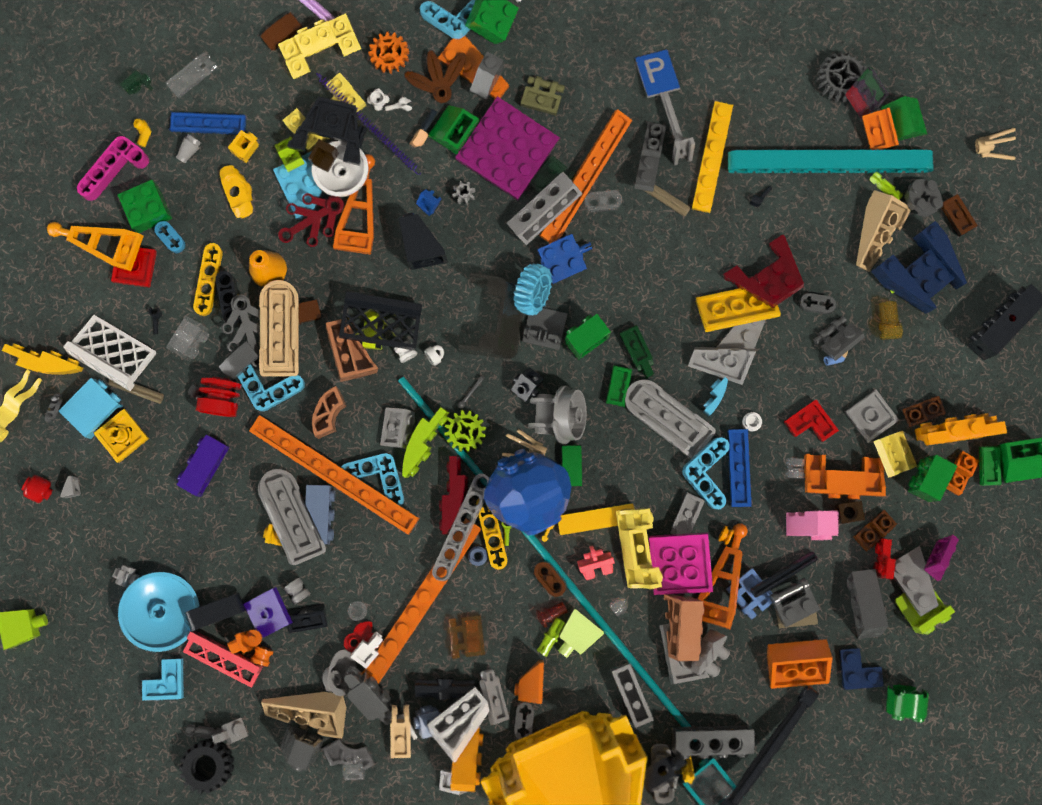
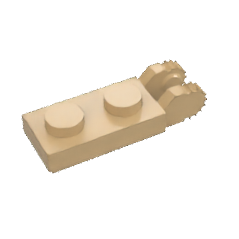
[390,705,411,758]

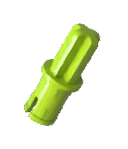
[537,618,565,657]

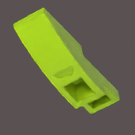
[402,407,450,478]

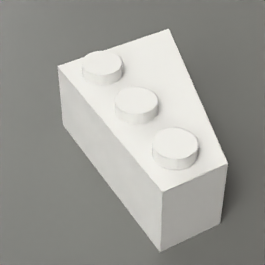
[428,688,490,763]

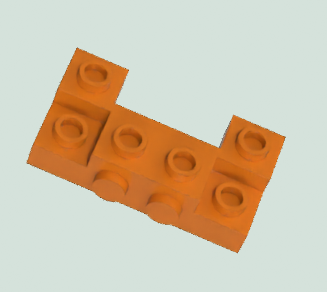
[804,454,886,500]

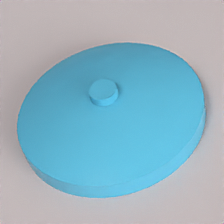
[118,572,199,652]

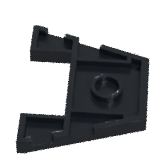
[287,96,361,166]

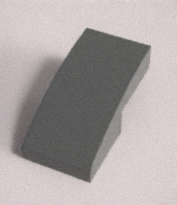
[219,341,259,381]

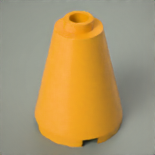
[249,250,287,287]

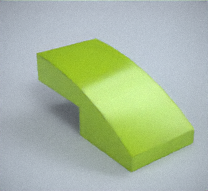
[274,137,305,172]

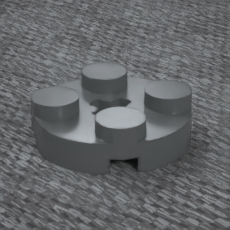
[905,179,943,217]

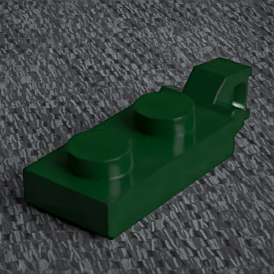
[619,325,654,379]

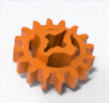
[369,32,410,74]

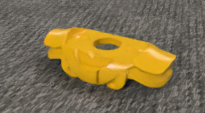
[219,166,253,218]

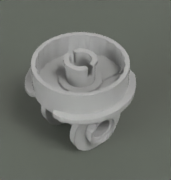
[528,386,587,444]

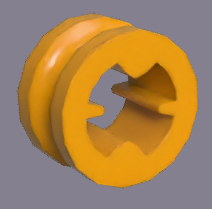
[718,525,734,545]

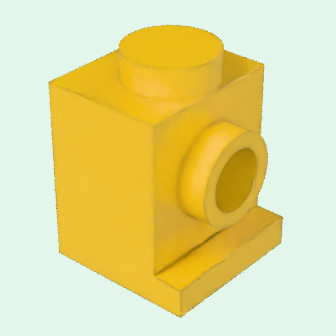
[228,130,259,164]

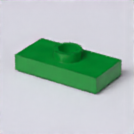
[606,366,632,407]
[979,446,1001,486]

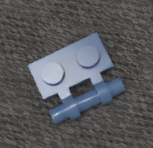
[726,568,773,620]

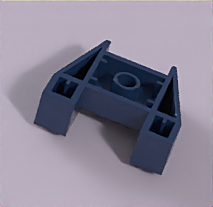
[871,221,967,314]

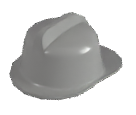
[322,649,357,696]

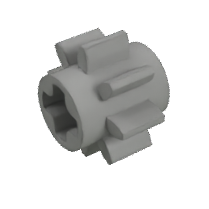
[452,181,475,205]
[112,564,139,588]

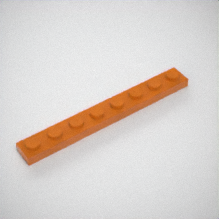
[539,109,632,243]

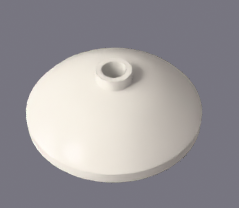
[312,141,369,197]

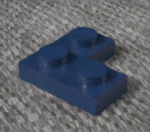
[839,648,884,690]

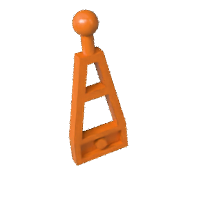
[333,154,375,255]
[698,523,748,630]

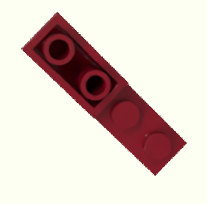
[439,456,469,535]

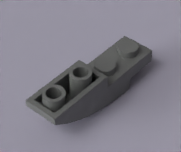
[634,122,666,192]

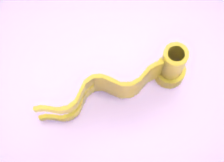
[0,369,42,442]

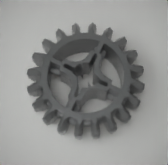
[817,51,866,103]

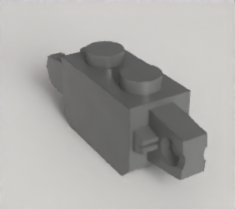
[344,665,392,725]

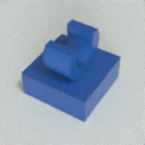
[416,189,441,216]

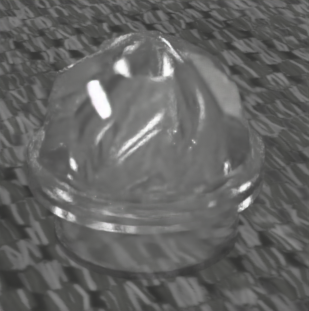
[608,596,628,617]

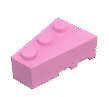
[786,511,838,540]

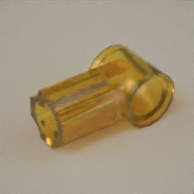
[879,301,903,340]

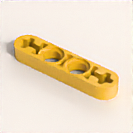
[193,243,223,316]
[476,498,507,570]

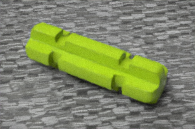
[869,172,903,200]

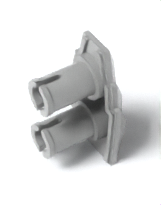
[691,629,730,677]

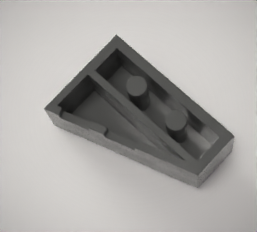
[847,569,888,639]
[280,725,324,772]

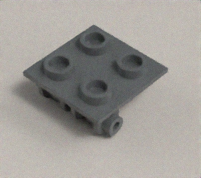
[522,308,568,350]

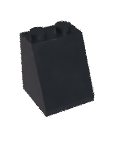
[399,213,448,270]

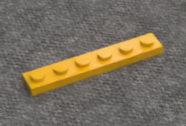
[692,101,733,213]

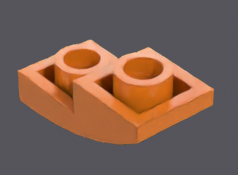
[946,451,979,496]

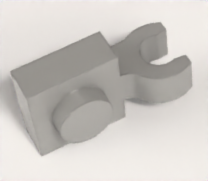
[212,718,248,744]

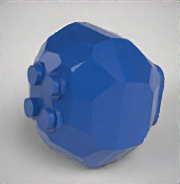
[484,449,571,535]

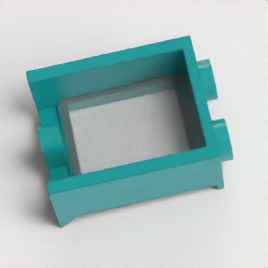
[682,756,745,805]

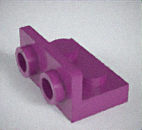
[924,535,959,581]

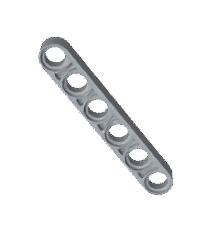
[432,474,489,582]

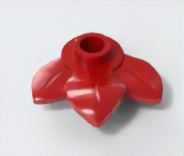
[344,621,383,652]

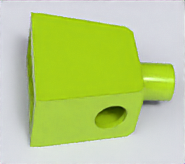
[0,609,48,650]

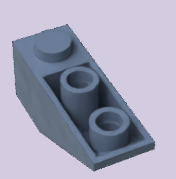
[306,485,335,544]

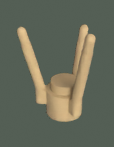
[975,128,1016,160]
[502,429,547,457]

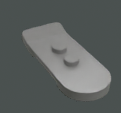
[625,380,716,459]
[258,469,326,565]

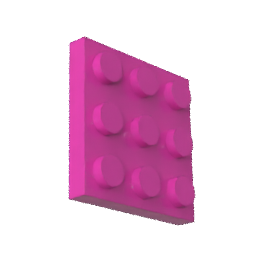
[649,533,713,595]

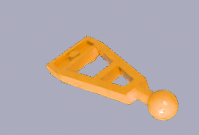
[47,222,144,271]

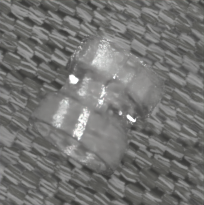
[785,458,805,479]

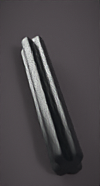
[750,552,818,597]

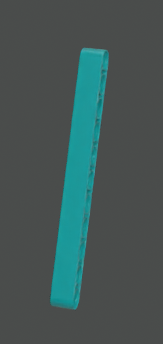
[728,150,933,173]

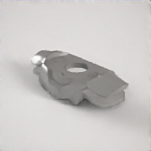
[651,744,679,804]

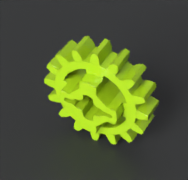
[444,410,486,453]

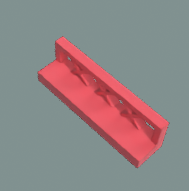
[183,631,263,688]

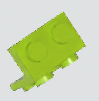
[895,591,955,635]

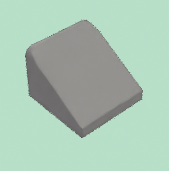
[60,476,81,498]

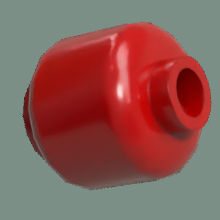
[21,475,53,503]

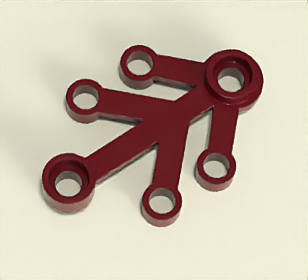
[278,193,344,247]

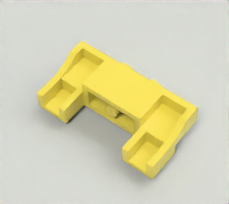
[278,14,361,79]
[283,73,366,152]
[616,508,662,589]

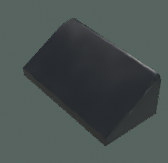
[287,603,328,633]

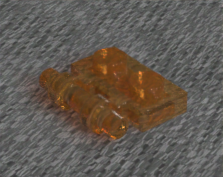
[447,615,485,659]

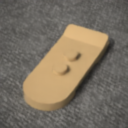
[259,280,299,376]

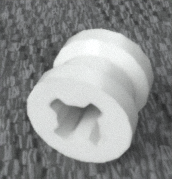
[394,340,418,363]

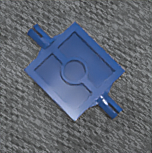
[537,234,593,284]

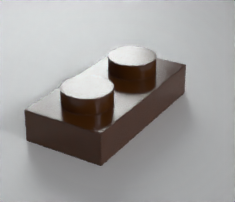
[941,194,978,237]

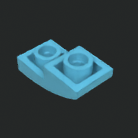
[703,377,728,417]

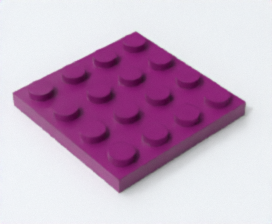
[455,96,560,200]

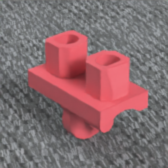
[577,546,614,580]

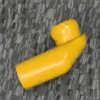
[134,119,151,148]

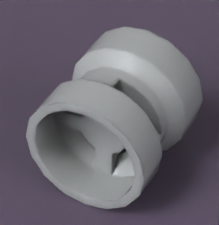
[284,578,311,605]

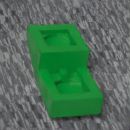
[562,445,582,486]

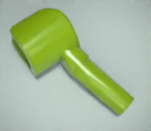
[501,522,512,546]

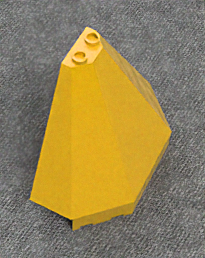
[480,711,647,805]

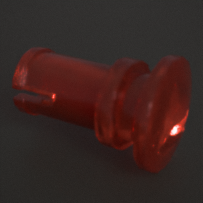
[536,601,568,628]

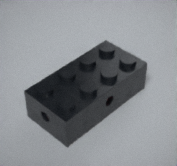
[967,284,1042,361]

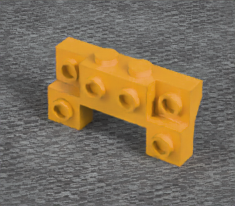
[915,413,1007,446]

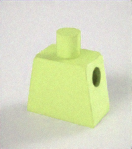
[558,608,604,658]

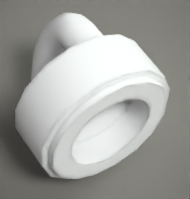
[424,345,444,366]

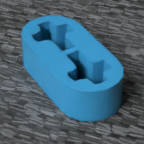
[155,221,185,253]

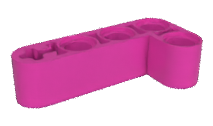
[77,136,149,201]

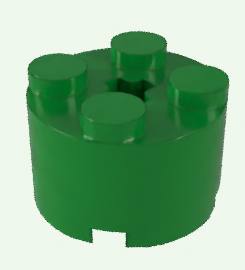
[886,685,929,722]

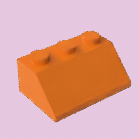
[767,639,832,689]

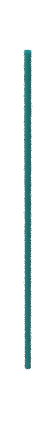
[398,377,697,742]

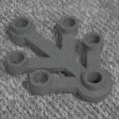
[221,295,260,367]

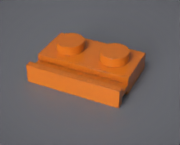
[862,108,899,150]

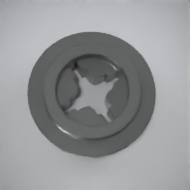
[45,393,63,423]

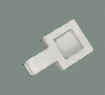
[351,632,383,668]

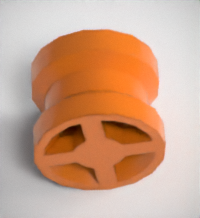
[250,645,274,667]

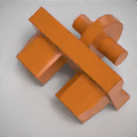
[227,629,262,654]

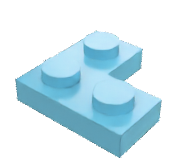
[142,658,184,701]

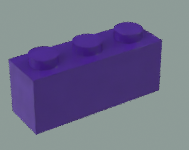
[177,435,230,497]

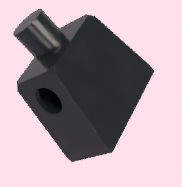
[643,753,687,792]

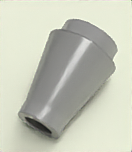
[176,134,201,164]

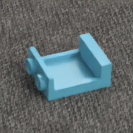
[59,378,123,439]

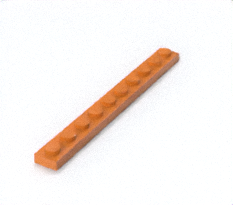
[249,415,420,535]
[362,518,482,684]

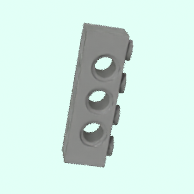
[507,172,583,245]

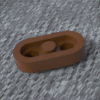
[534,561,567,597]

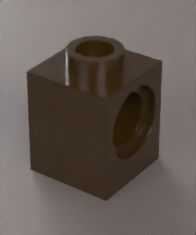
[833,501,865,524]

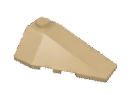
[856,190,911,272]
[261,692,346,739]

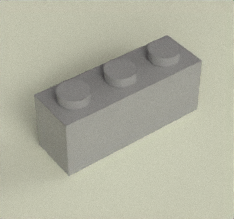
[610,662,654,728]

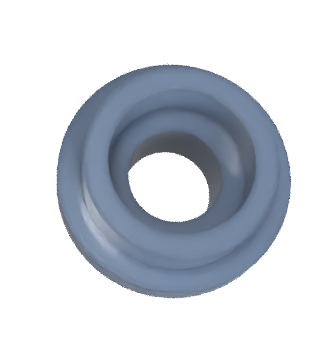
[468,546,488,566]

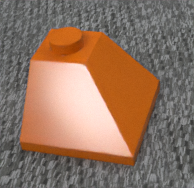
[515,660,544,704]

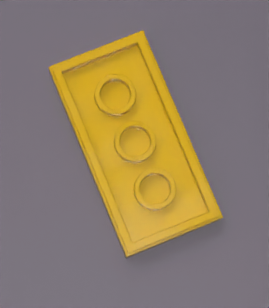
[696,288,781,332]

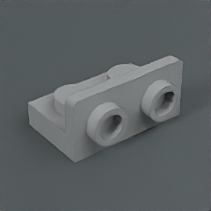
[380,408,415,449]

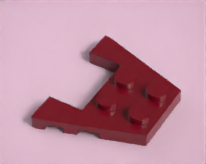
[723,234,804,308]

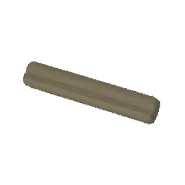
[643,185,690,216]
[108,380,164,404]

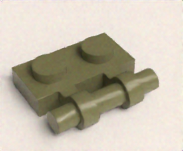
[521,76,565,116]

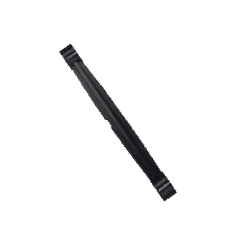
[720,685,819,805]

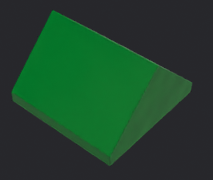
[881,96,927,141]

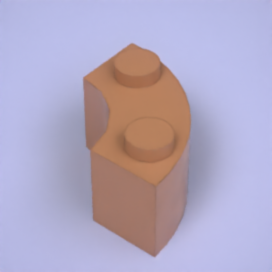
[312,386,346,439]

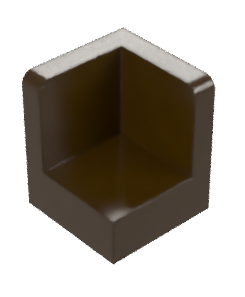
[308,139,339,172]

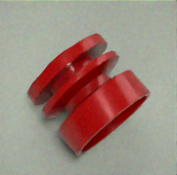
[195,377,242,417]

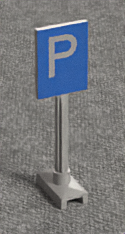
[635,50,695,166]

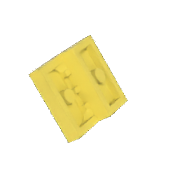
[874,430,917,478]

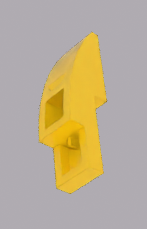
[2,343,83,375]

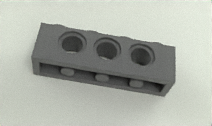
[671,725,754,759]

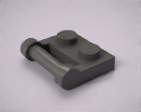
[769,578,820,627]

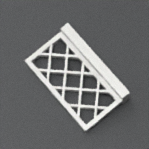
[63,315,157,391]

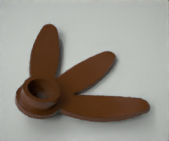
[404,50,466,103]

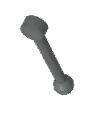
[457,375,485,408]

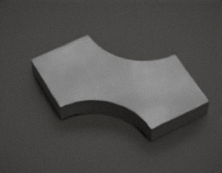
[322,738,376,774]

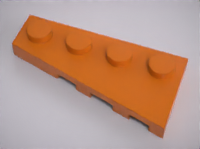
[438,29,509,99]

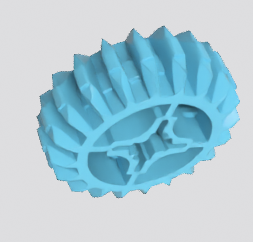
[513,263,552,316]

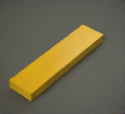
[558,503,634,535]

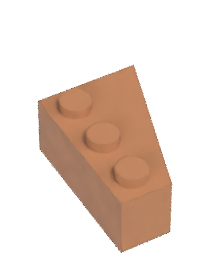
[326,319,378,382]
[664,594,704,661]

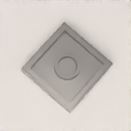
[845,390,899,443]

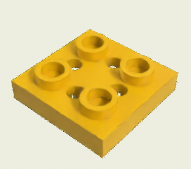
[94,409,149,463]

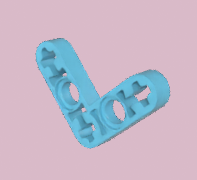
[420,0,476,39]
[238,364,305,411]
[682,437,730,509]
[341,453,404,506]

